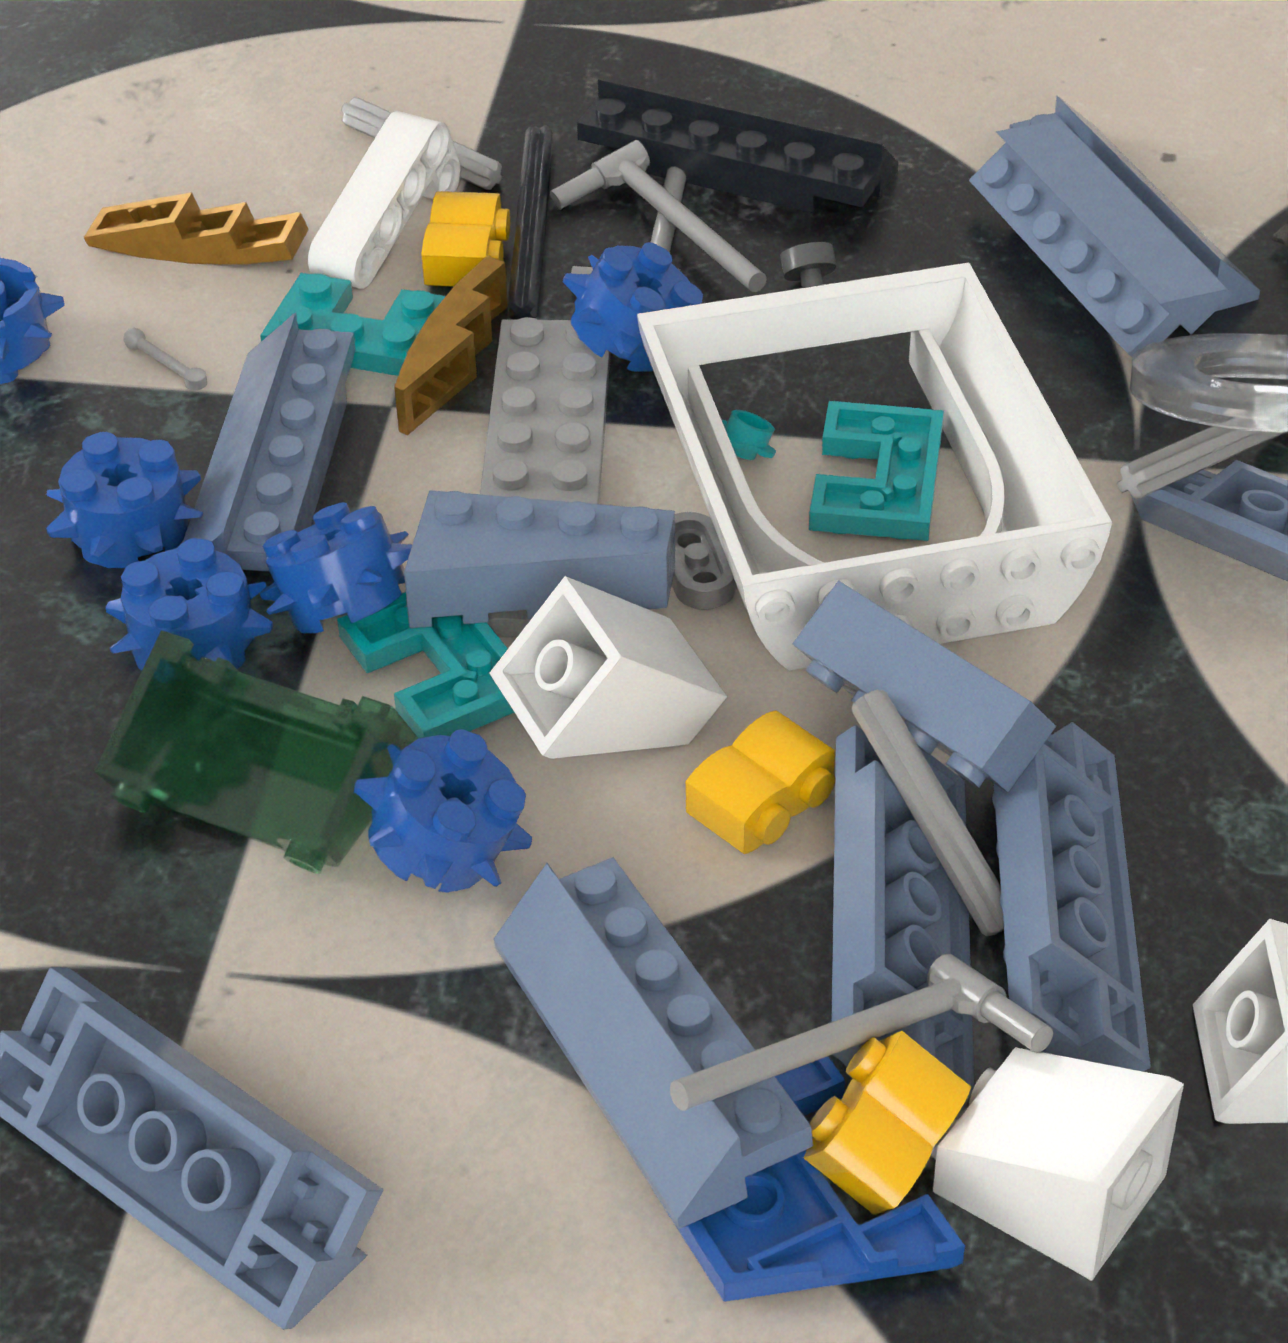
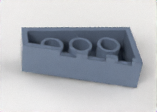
[404,490,675,628]
[792,580,1056,792]

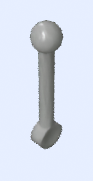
[123,328,207,390]

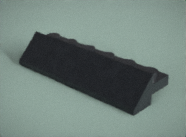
[577,80,898,213]

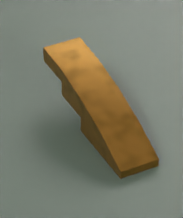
[84,192,309,265]
[394,255,508,435]

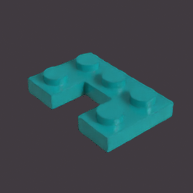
[260,273,446,376]
[809,401,944,541]
[337,592,515,739]

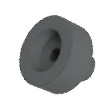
[780,242,837,288]

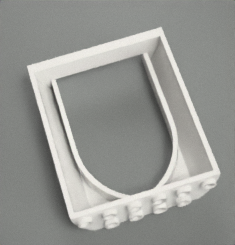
[637,263,1112,671]

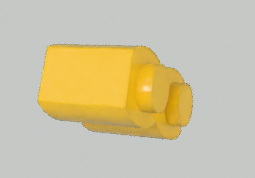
[421,191,510,286]
[685,710,835,854]
[804,1031,971,1215]

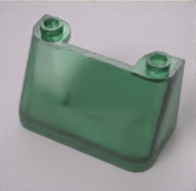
[94,630,419,874]

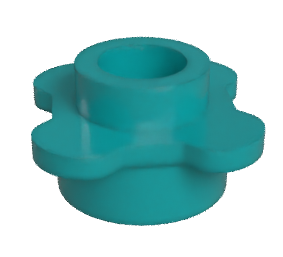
[721,410,776,460]

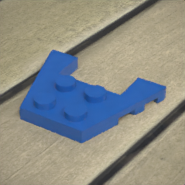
[651,1056,965,1302]

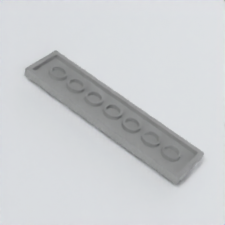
[480,318,611,637]

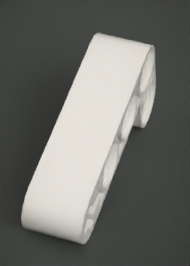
[308,111,461,289]

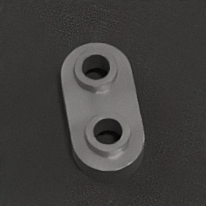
[672,512,736,610]

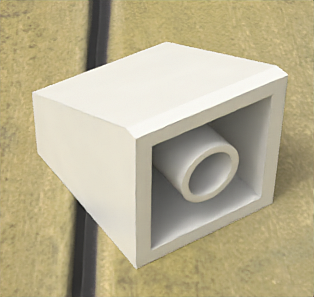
[490,576,727,759]
[1193,919,1288,1124]
[930,1047,1184,1281]

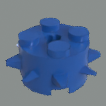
[563,242,703,372]
[0,258,65,384]
[46,432,203,568]
[260,502,412,633]
[106,538,273,685]
[354,729,532,893]

